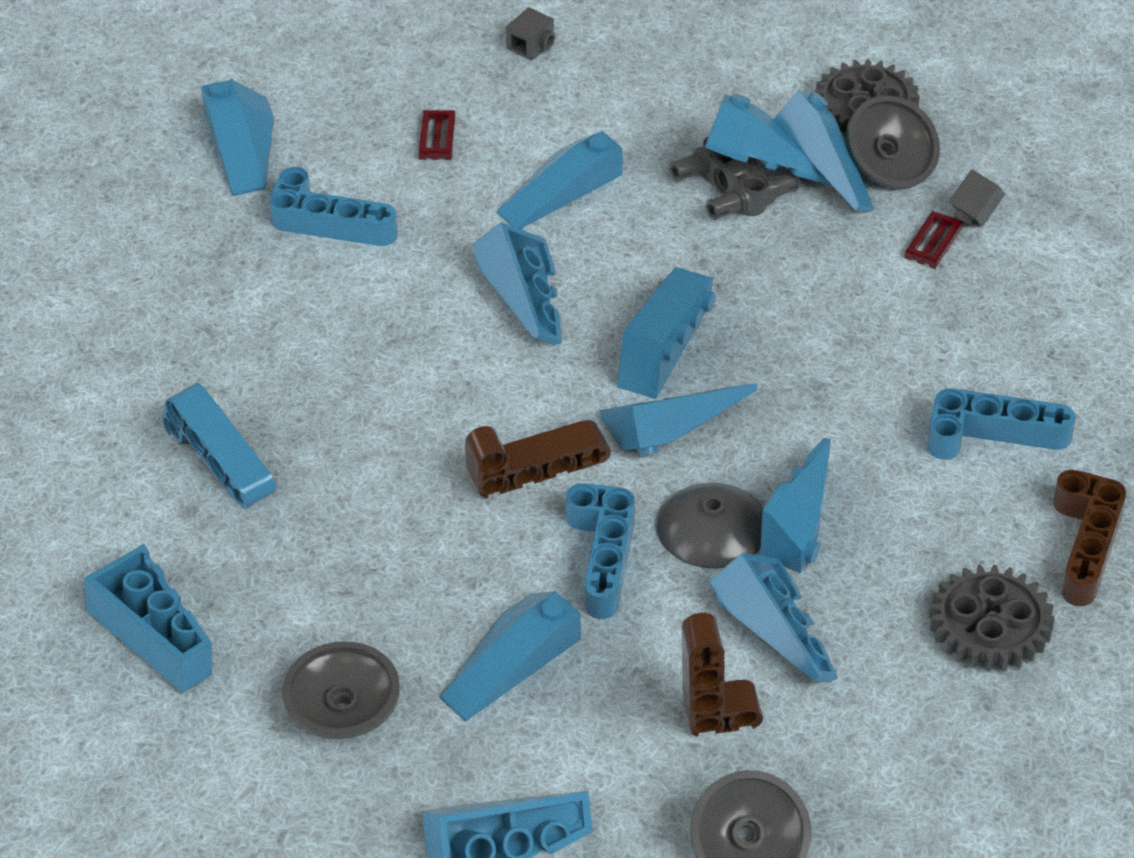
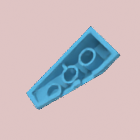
[705,93,832,186]
[497,131,622,229]
[472,222,562,345]
[600,383,758,456]
[710,553,838,682]
[440,591,581,722]

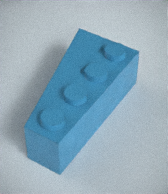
[617,267,716,399]
[84,544,212,693]

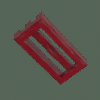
[419,110,456,160]
[904,211,963,269]

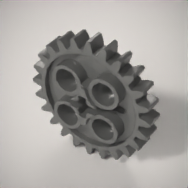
[815,59,920,133]
[929,565,1055,671]

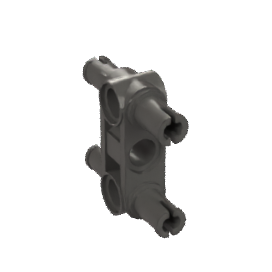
[670,136,800,220]

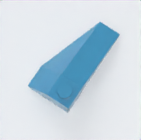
[201,80,274,196]
[773,91,874,213]
[760,438,831,573]
[422,791,593,858]

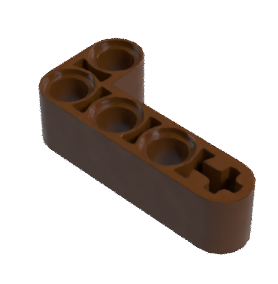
[465,420,611,499]
[1054,470,1126,607]
[681,612,763,737]

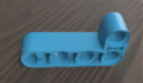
[269,167,398,246]
[163,383,276,509]
[928,388,1076,460]
[566,483,635,619]

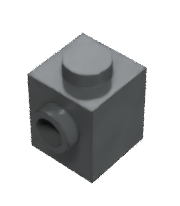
[506,7,555,61]
[949,168,1005,226]

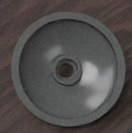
[846,95,940,189]
[658,482,763,569]
[282,641,400,739]
[690,770,812,858]

